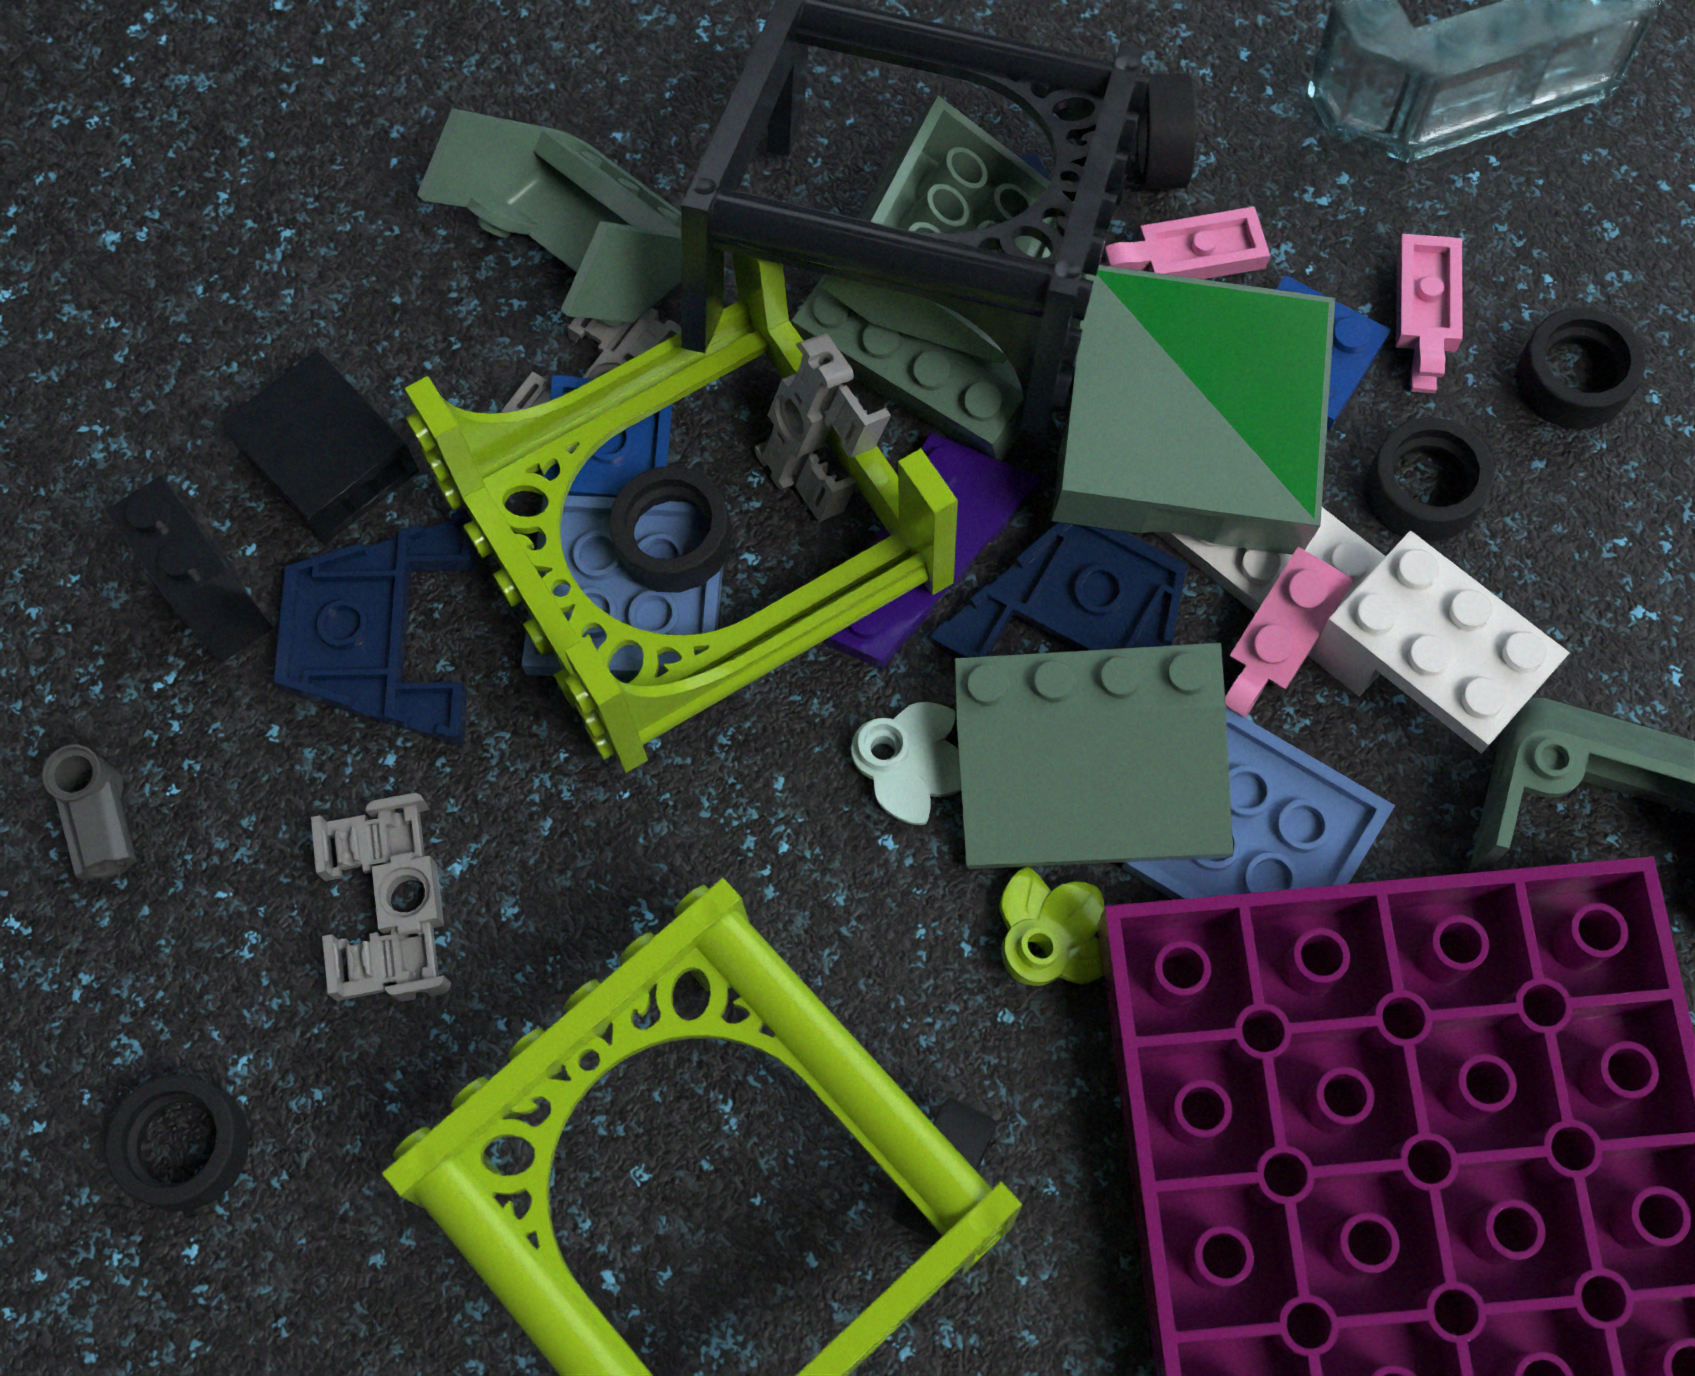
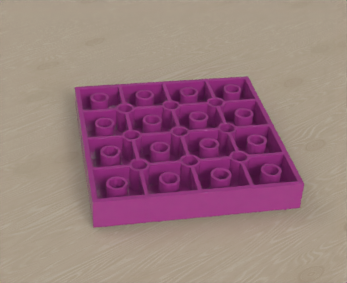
[1098,856,1695,1376]

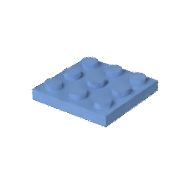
[522,495,728,680]
[1122,707,1395,900]

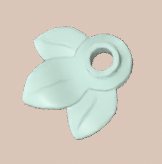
[851,702,961,825]

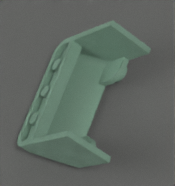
[417,108,681,326]
[1469,698,1695,873]

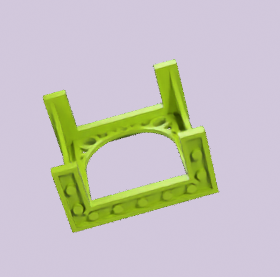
[405,252,958,773]
[382,878,1022,1376]

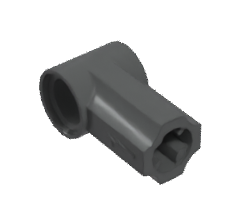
[42,744,137,881]

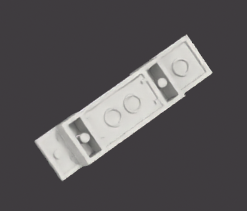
[1154,507,1570,754]

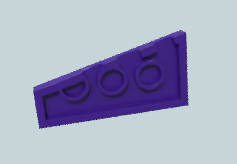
[825,432,1041,669]

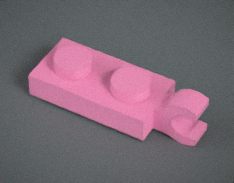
[1101,206,1270,279]
[1396,234,1463,394]
[1225,547,1354,718]

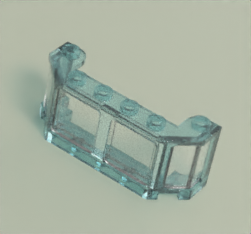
[1307,0,1663,163]

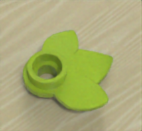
[999,867,1105,986]

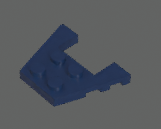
[274,510,476,744]
[931,522,1187,658]

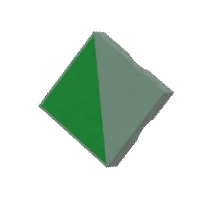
[1051,265,1335,555]

